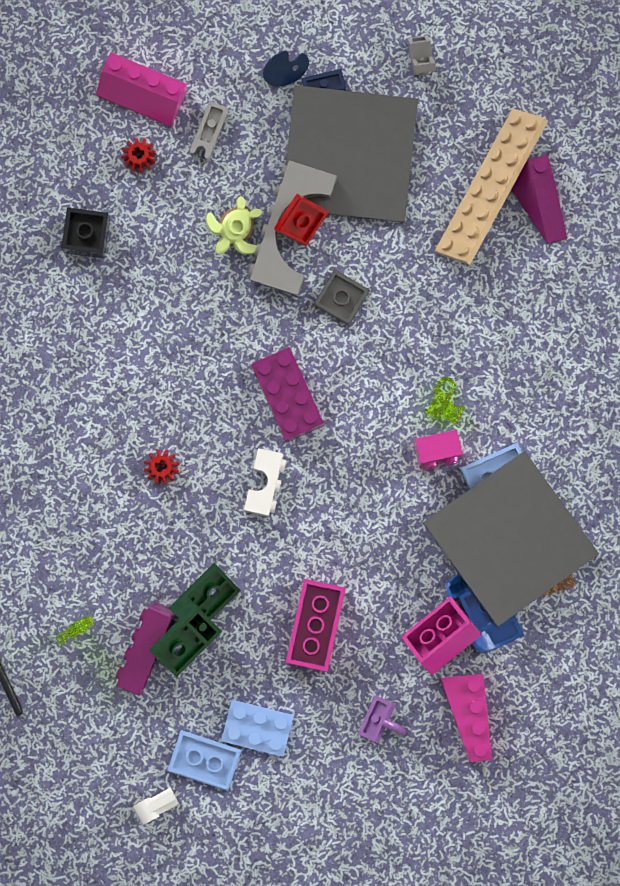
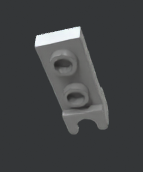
[189,101,229,162]

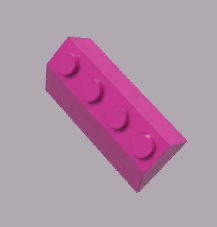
[96,52,188,127]

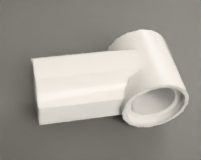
[133,788,179,825]

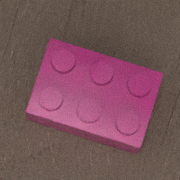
[401,596,482,675]

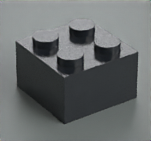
[61,207,111,259]

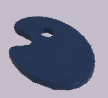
[262,50,309,87]

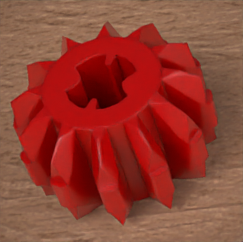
[121,138,157,173]
[144,449,179,485]

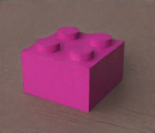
[414,430,463,471]

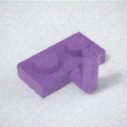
[358,695,407,743]

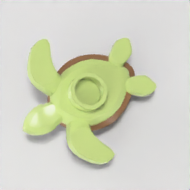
[205,196,262,254]

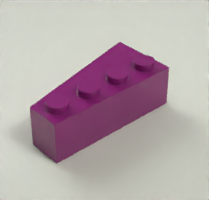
[115,601,176,696]

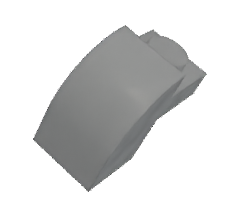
[407,35,436,76]

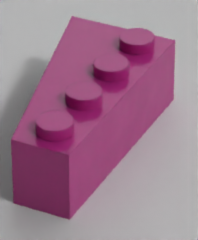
[439,674,492,762]

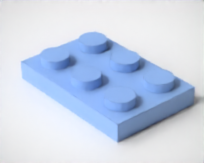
[221,700,294,757]

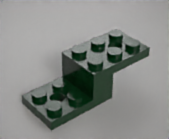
[149,563,241,677]

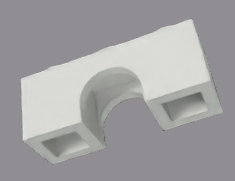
[244,448,286,517]

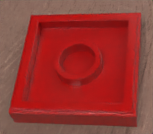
[274,194,329,246]

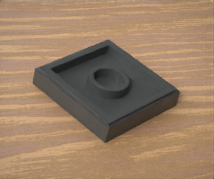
[313,269,370,326]

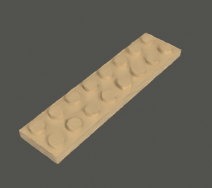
[435,108,548,265]

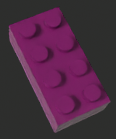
[251,347,324,443]

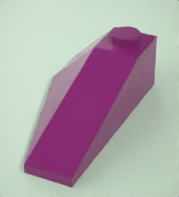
[511,155,567,244]

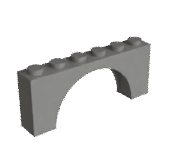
[248,160,337,297]

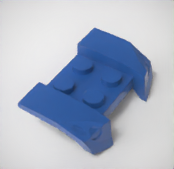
[446,574,524,654]

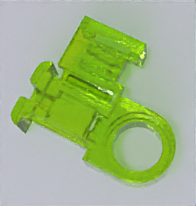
[424,377,465,425]
[55,615,95,647]

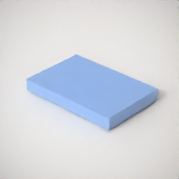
[460,443,522,489]
[167,730,242,791]

